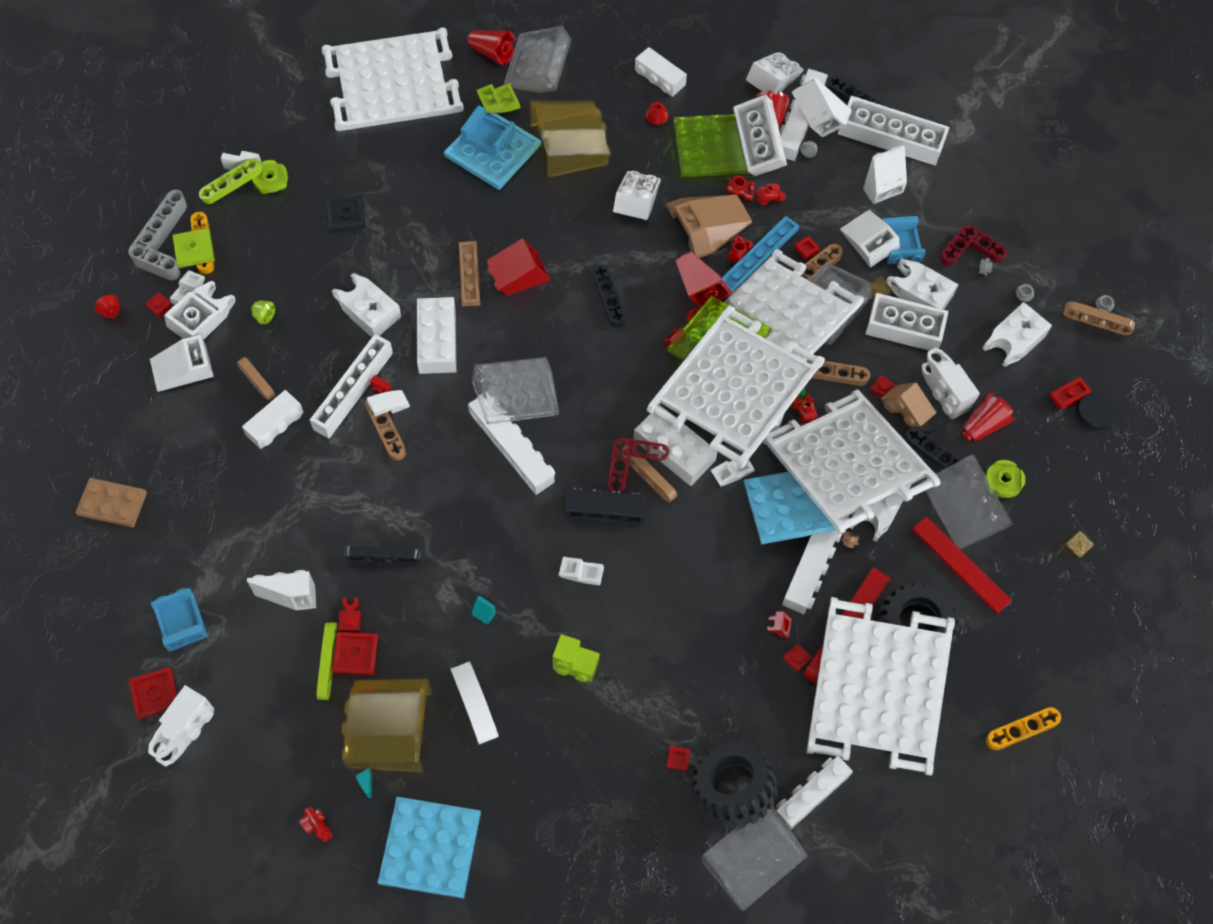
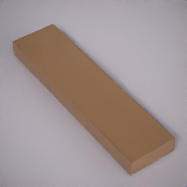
[459,241,480,307]

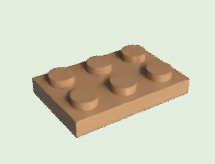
[75,478,147,528]

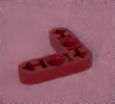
[940,225,1007,266]
[608,438,670,492]

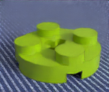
[252,160,288,194]
[985,460,1025,498]

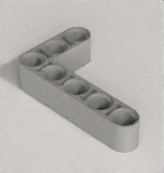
[129,190,187,280]

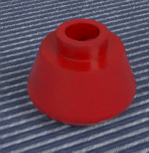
[645,102,669,125]
[95,294,120,318]

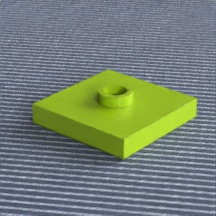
[173,228,215,268]

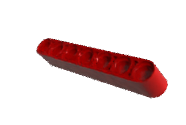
[803,567,890,685]

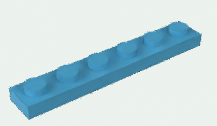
[722,216,799,296]

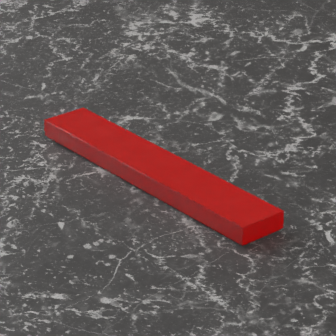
[911,517,1012,615]

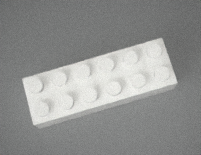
[838,96,950,166]

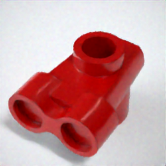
[727,176,755,201]
[756,183,785,205]
[727,235,754,263]
[791,395,817,424]
[299,807,333,842]

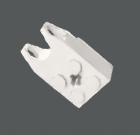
[885,259,958,310]
[332,273,401,337]
[164,281,235,340]
[983,302,1052,367]
[922,348,980,420]
[850,485,911,542]
[148,685,215,767]

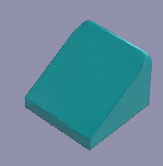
[472,596,496,624]
[356,768,372,798]

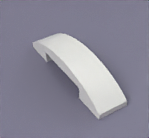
[451,662,499,744]

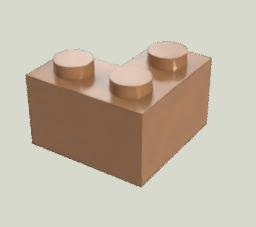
[881,382,936,427]

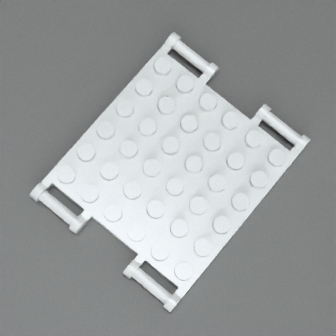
[322,28,464,131]
[689,249,864,361]
[647,306,825,468]
[762,390,940,535]
[807,597,955,775]

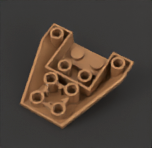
[666,194,752,258]

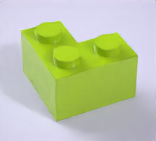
[553,634,600,682]

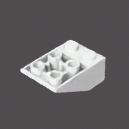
[746,52,804,94]
[792,78,851,137]
[863,145,907,204]
[613,171,661,220]
[840,210,900,267]
[150,334,214,392]
[247,570,316,610]

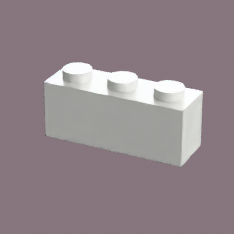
[635,47,687,97]
[242,390,304,449]

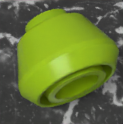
[251,300,275,324]

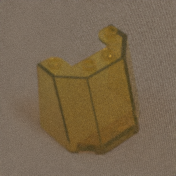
[530,100,611,177]
[342,679,432,772]

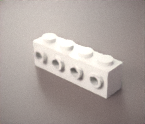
[774,756,853,832]

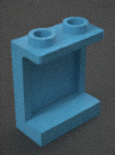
[461,105,516,157]
[883,216,926,264]
[151,588,208,652]

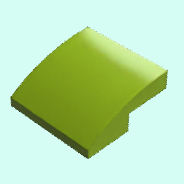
[477,83,521,113]

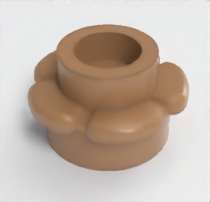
[840,532,859,548]

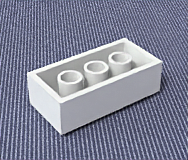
[734,95,787,176]
[865,293,948,351]
[417,297,457,374]
[634,405,718,486]

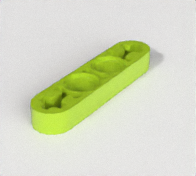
[199,158,262,204]
[317,622,337,700]

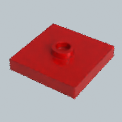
[332,632,378,675]
[129,667,177,720]

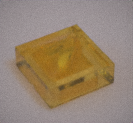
[867,276,891,299]
[1066,531,1095,558]

